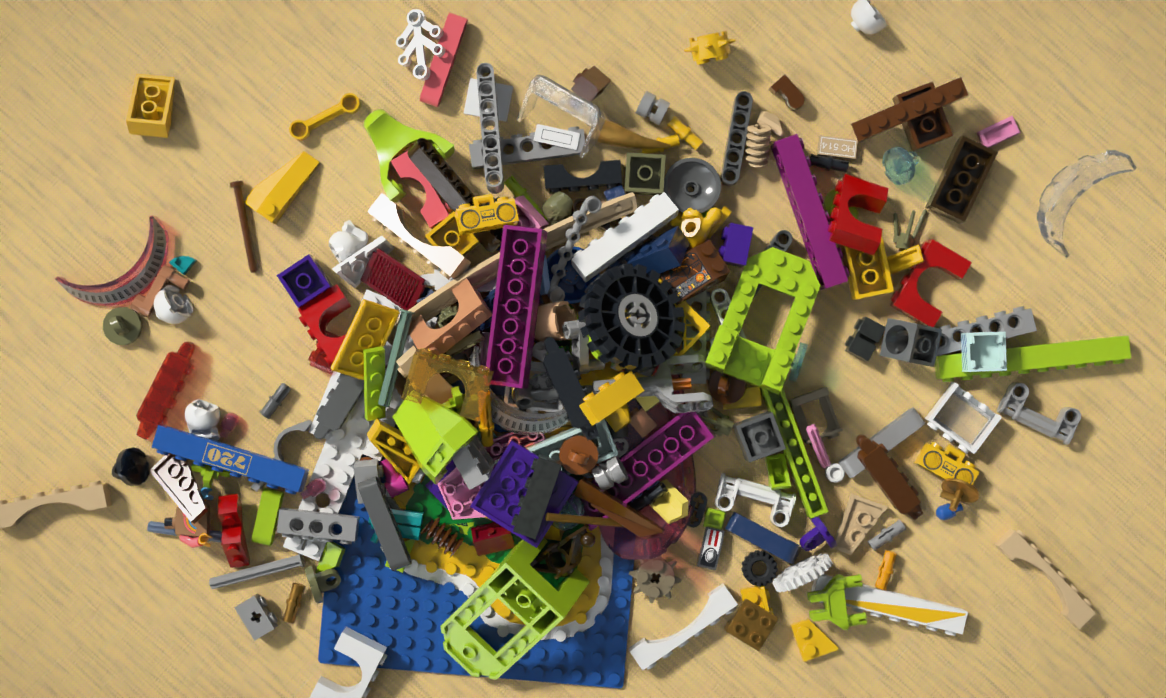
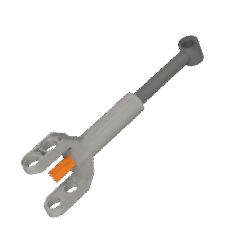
[515,354,713,413]

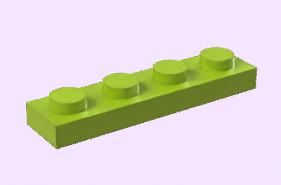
[363,346,386,421]

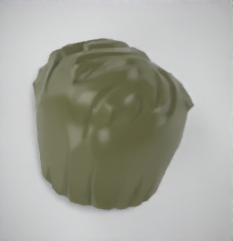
[542,192,574,225]

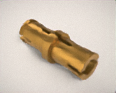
[282,583,305,623]

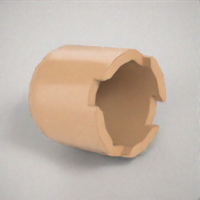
[534,301,577,341]

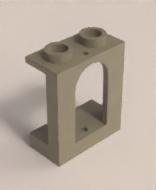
[789,387,843,446]

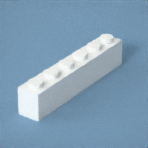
[571,192,679,283]

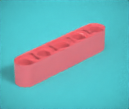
[419,12,468,107]

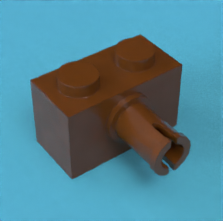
[569,66,611,109]

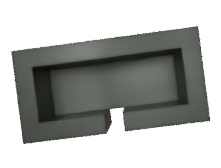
[845,317,885,361]

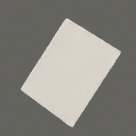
[464,78,513,122]

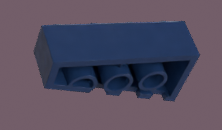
[605,226,690,274]

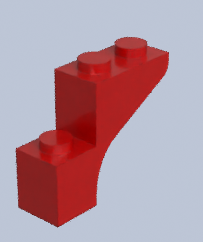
[218,494,250,568]

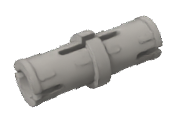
[868,520,906,551]

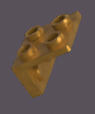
[724,599,778,651]

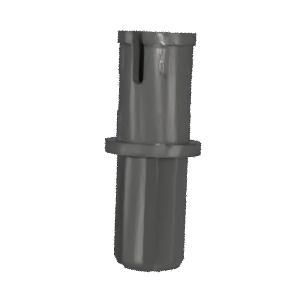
[259,383,291,419]

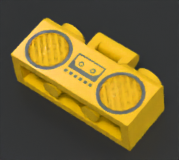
[455,194,519,236]
[914,442,979,485]

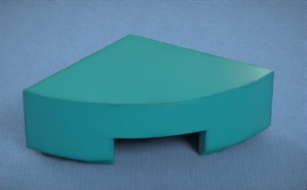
[169,256,197,275]

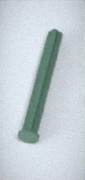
[378,309,415,407]

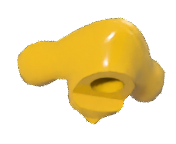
[670,207,723,248]

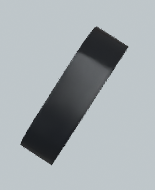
[684,491,707,528]

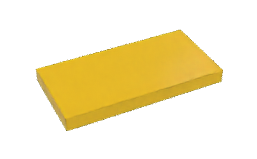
[331,299,400,380]

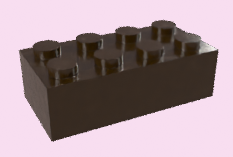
[925,136,998,224]

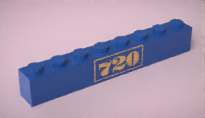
[151,425,310,495]

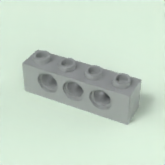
[277,508,360,544]

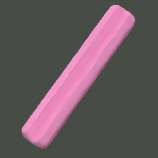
[806,424,831,468]

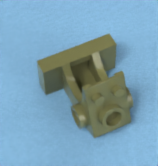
[438,306,486,358]

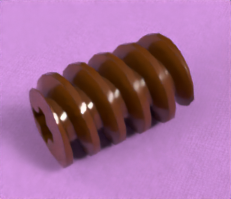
[420,517,464,557]

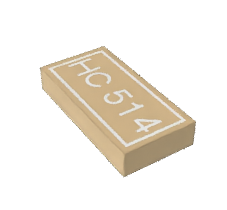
[817,135,858,160]

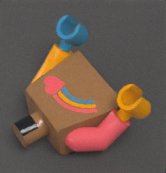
[164,487,214,548]

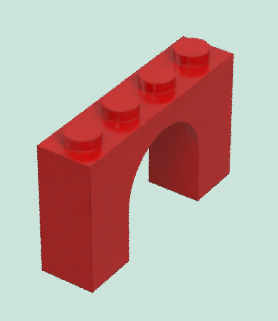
[828,174,889,255]
[890,239,972,327]
[298,284,351,368]

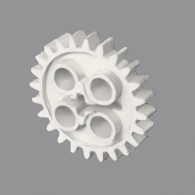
[772,553,833,593]

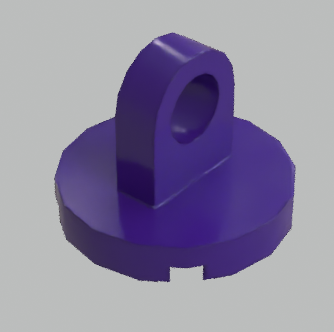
[799,516,838,551]

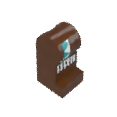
[768,74,805,111]

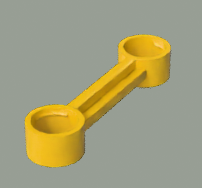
[289,93,361,141]

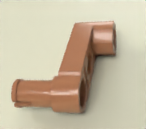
[131,265,190,318]

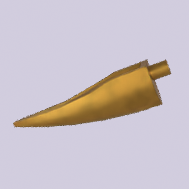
[587,118,671,149]

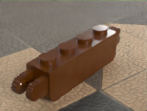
[856,434,923,520]

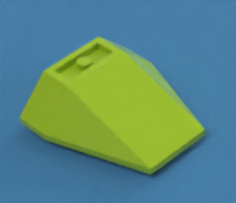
[392,389,478,485]

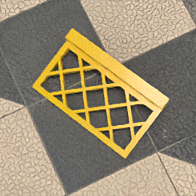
[638,278,712,356]

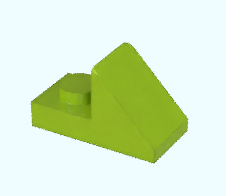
[765,454,791,490]

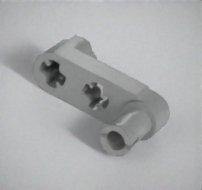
[562,320,605,375]

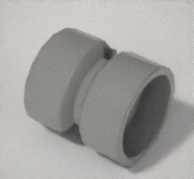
[635,91,670,125]
[592,456,629,491]

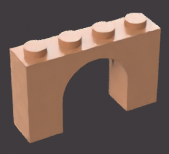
[408,279,492,364]

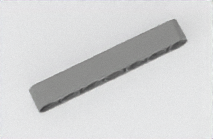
[476,63,504,194]

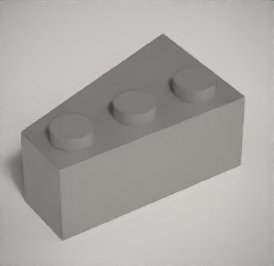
[453,436,495,490]

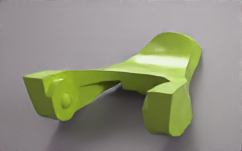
[364,109,455,203]

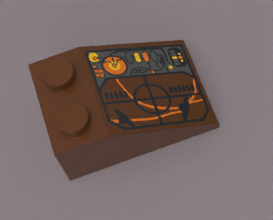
[659,240,730,305]

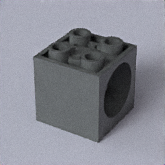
[880,318,942,367]
[733,411,786,463]

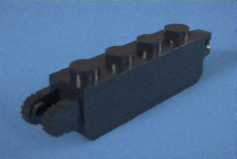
[543,337,599,440]

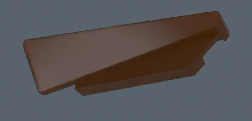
[574,478,665,537]

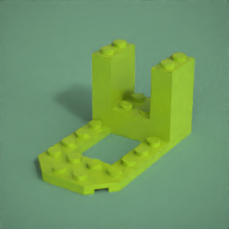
[705,247,821,395]
[440,537,590,680]

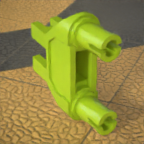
[807,574,867,630]

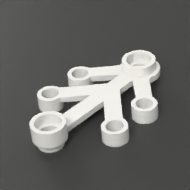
[396,9,445,81]

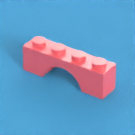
[391,151,452,229]

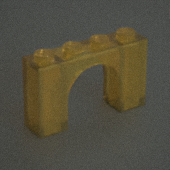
[402,348,494,421]

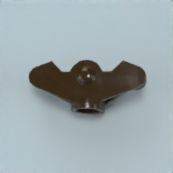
[530,524,596,580]

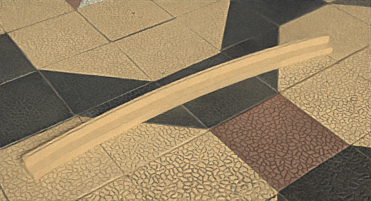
[387,192,637,346]

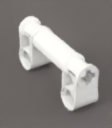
[715,473,796,527]

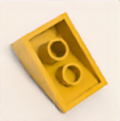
[126,74,175,138]

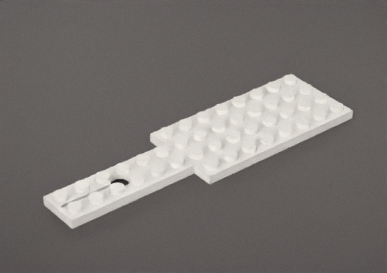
[283,289,438,561]

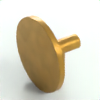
[940,478,979,511]

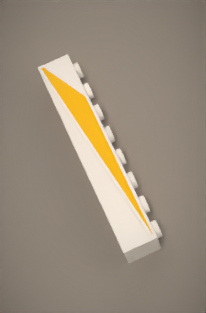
[811,574,968,636]

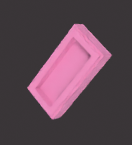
[977,116,1020,148]

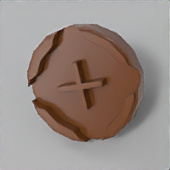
[559,435,598,475]

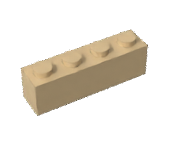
[396,345,453,404]

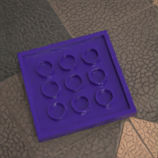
[470,439,579,548]

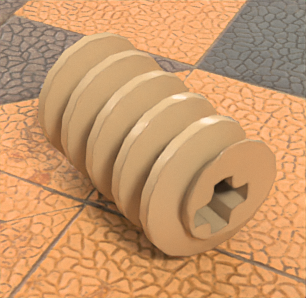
[744,124,772,167]

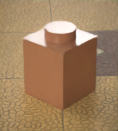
[630,407,657,438]

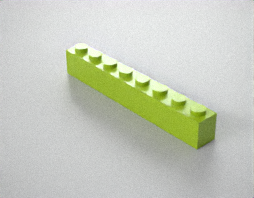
[760,388,828,519]

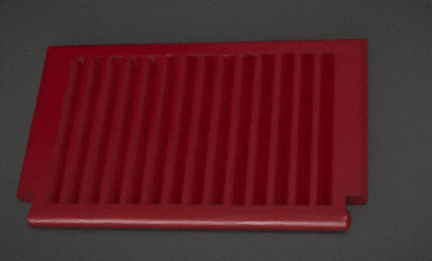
[360,248,426,311]

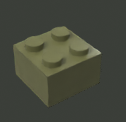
[624,152,666,195]

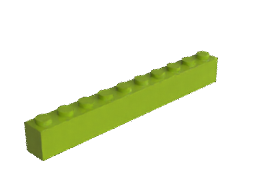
[935,336,1131,382]

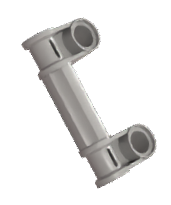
[997,382,1081,445]

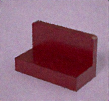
[471,522,515,556]

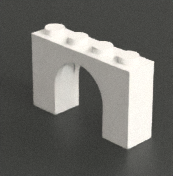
[310,627,387,698]

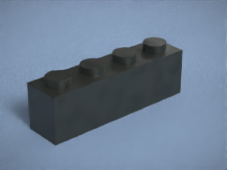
[511,454,562,539]

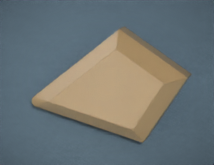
[757,111,783,136]

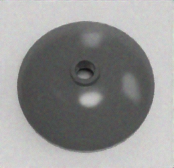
[664,158,721,213]

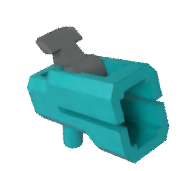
[368,497,424,544]

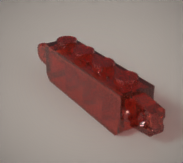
[136,341,196,440]

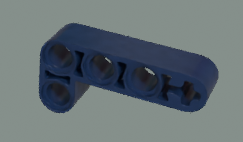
[725,512,802,564]

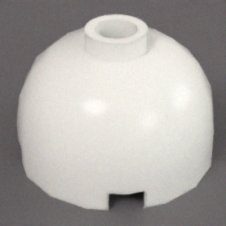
[851,0,888,35]
[154,285,193,324]

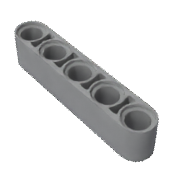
[838,407,925,478]

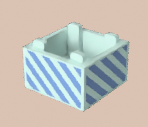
[961,332,1007,372]

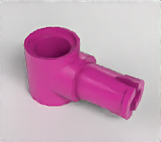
[379,459,409,498]

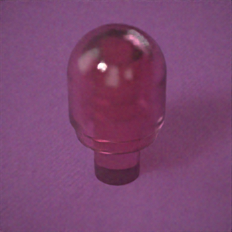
[220,412,239,439]
[300,478,326,500]

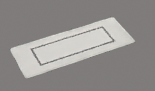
[534,124,580,150]

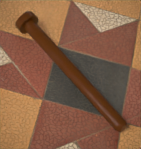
[230,181,257,273]

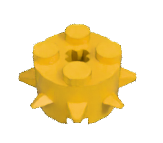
[684,31,736,65]

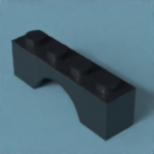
[544,160,622,194]

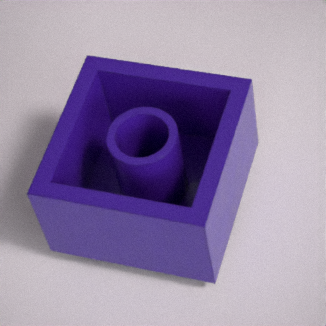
[718,223,754,268]
[277,254,333,308]

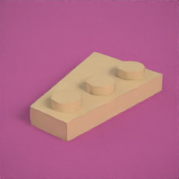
[833,494,888,555]

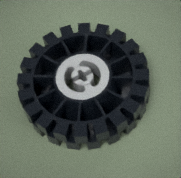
[578,264,685,374]

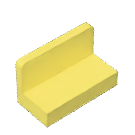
[649,479,689,524]

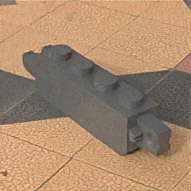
[314,374,364,439]

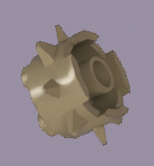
[629,550,681,603]

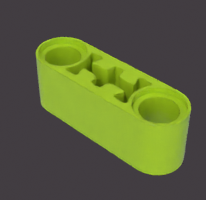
[252,488,284,546]

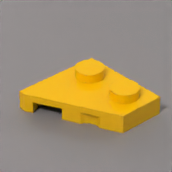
[790,618,838,662]

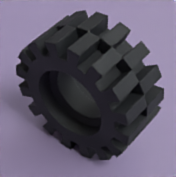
[741,550,778,587]

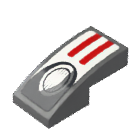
[697,527,725,571]

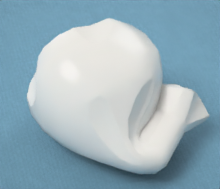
[329,220,368,263]
[185,399,220,441]

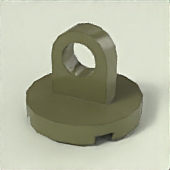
[103,307,143,345]
[304,566,341,604]

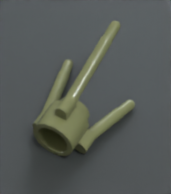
[893,209,927,249]
[700,401,733,436]

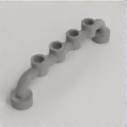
[548,196,602,303]

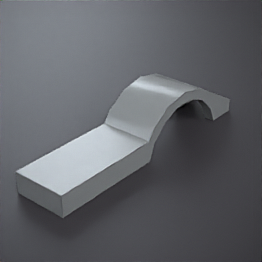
[251,420,312,492]

